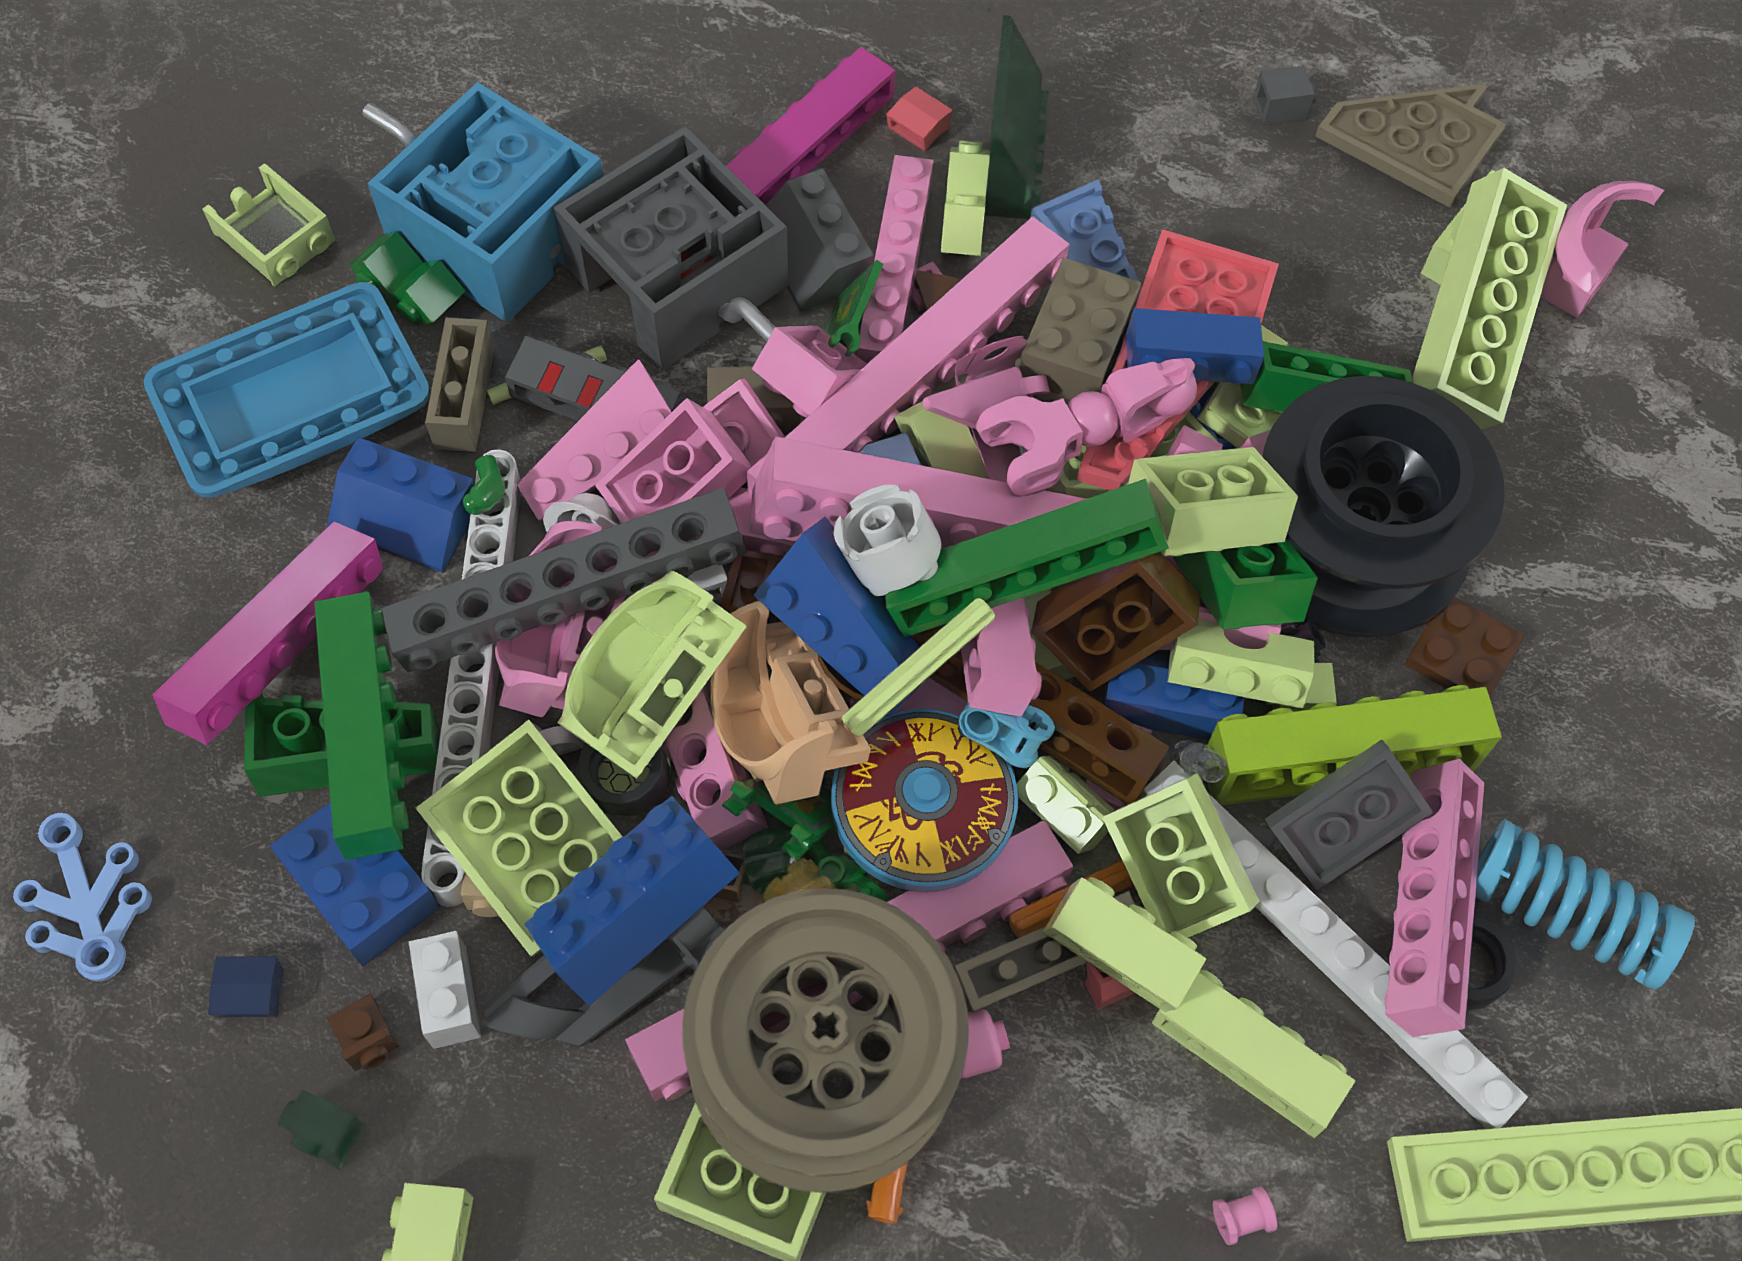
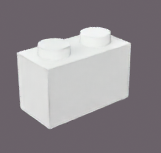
[409,931,481,1049]

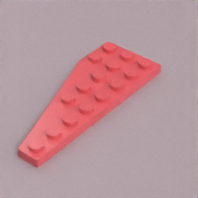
[1076,229,1279,491]

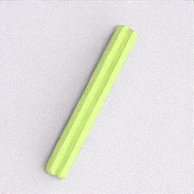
[842,598,995,737]

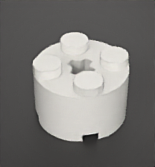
[834,484,941,596]

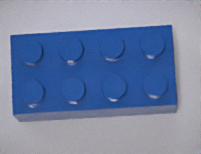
[524,796,740,1006]

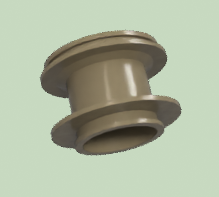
[682,888,969,1193]

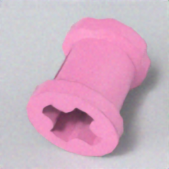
[1213,1186,1277,1246]

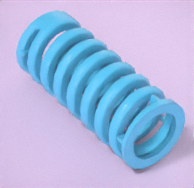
[1475,819,1695,990]

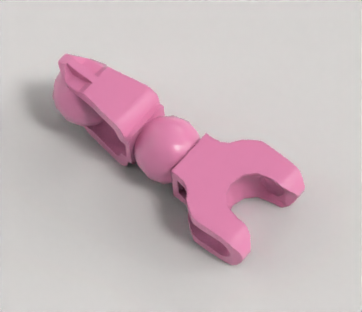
[976,358,1197,496]

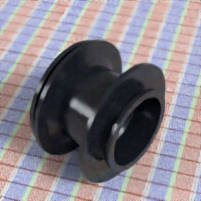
[1262,376,1505,637]

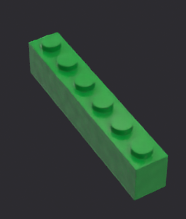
[885,478,1169,638]
[314,591,409,861]

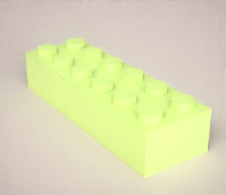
[1412,168,1567,429]

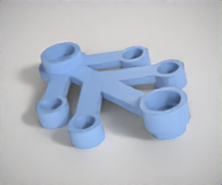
[13,813,152,982]

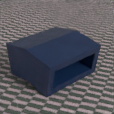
[208,956,283,1017]

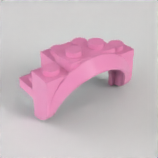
[494,521,625,718]

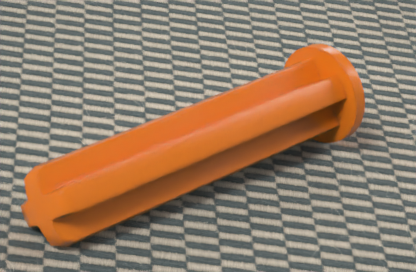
[1009,855,1136,938]

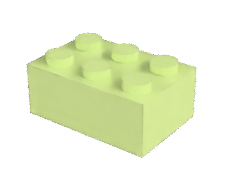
[1129,447,1298,556]
[1102,773,1259,937]
[654,1103,826,1261]

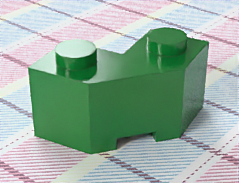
[348,231,465,325]

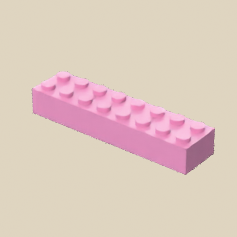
[750,436,1086,590]

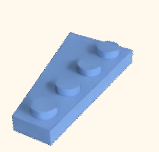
[1031,179,1142,297]

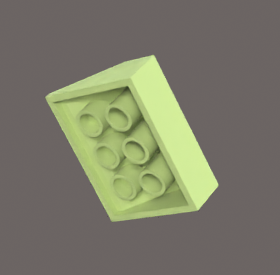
[416,720,623,957]

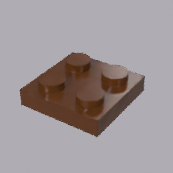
[1404,597,1525,698]

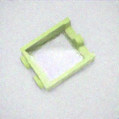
[203,163,335,287]

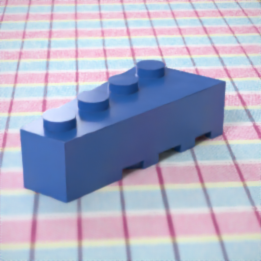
[754,516,926,719]

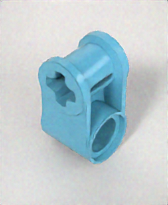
[959,703,1055,768]

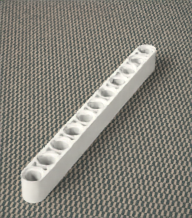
[421,449,521,907]

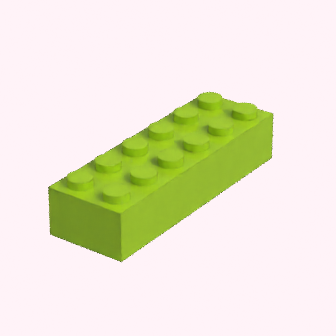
[1202,685,1502,806]

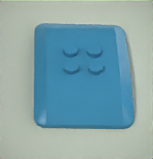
[143,282,431,498]

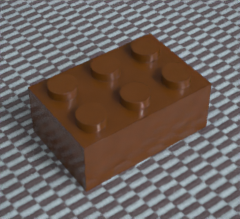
[1031,552,1200,692]

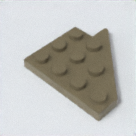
[1315,84,1507,208]

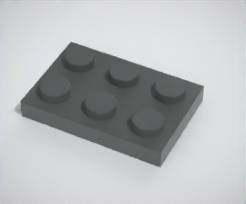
[1265,739,1433,890]

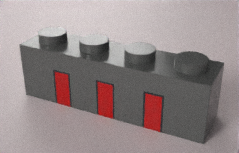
[505,336,681,421]

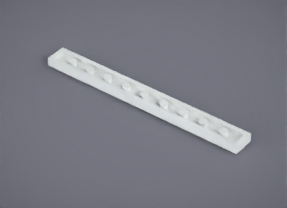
[1140,761,1528,1129]

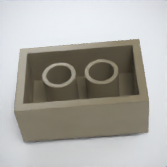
[1020,257,1142,399]

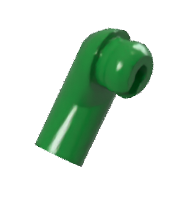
[463,455,505,515]

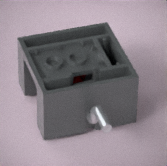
[554,126,789,370]

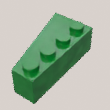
[244,693,441,797]

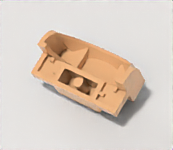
[710,601,871,805]

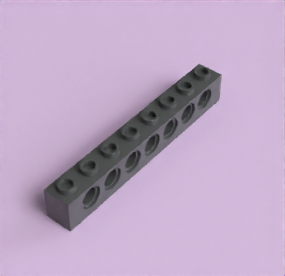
[381,487,748,673]

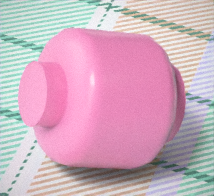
[961,1009,1010,1078]

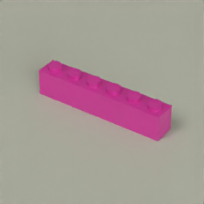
[726,47,895,205]
[152,522,383,745]

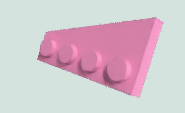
[517,359,672,522]

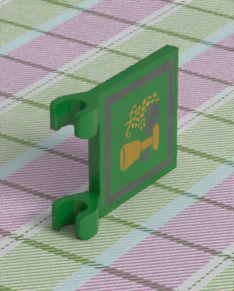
[824,260,883,358]
[722,778,835,860]

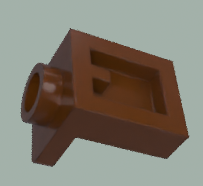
[327,993,399,1072]

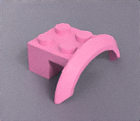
[1540,181,1664,318]

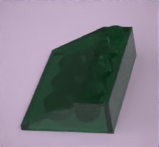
[984,15,1049,220]

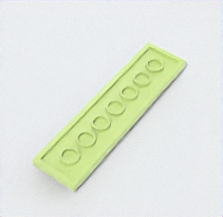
[1387,1108,1742,1242]

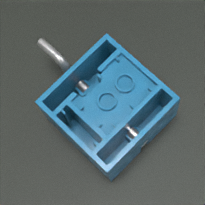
[363,82,603,323]

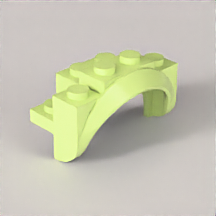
[557,571,747,778]

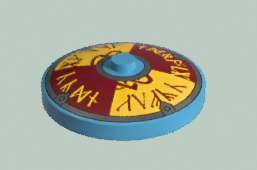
[831,709,1018,892]

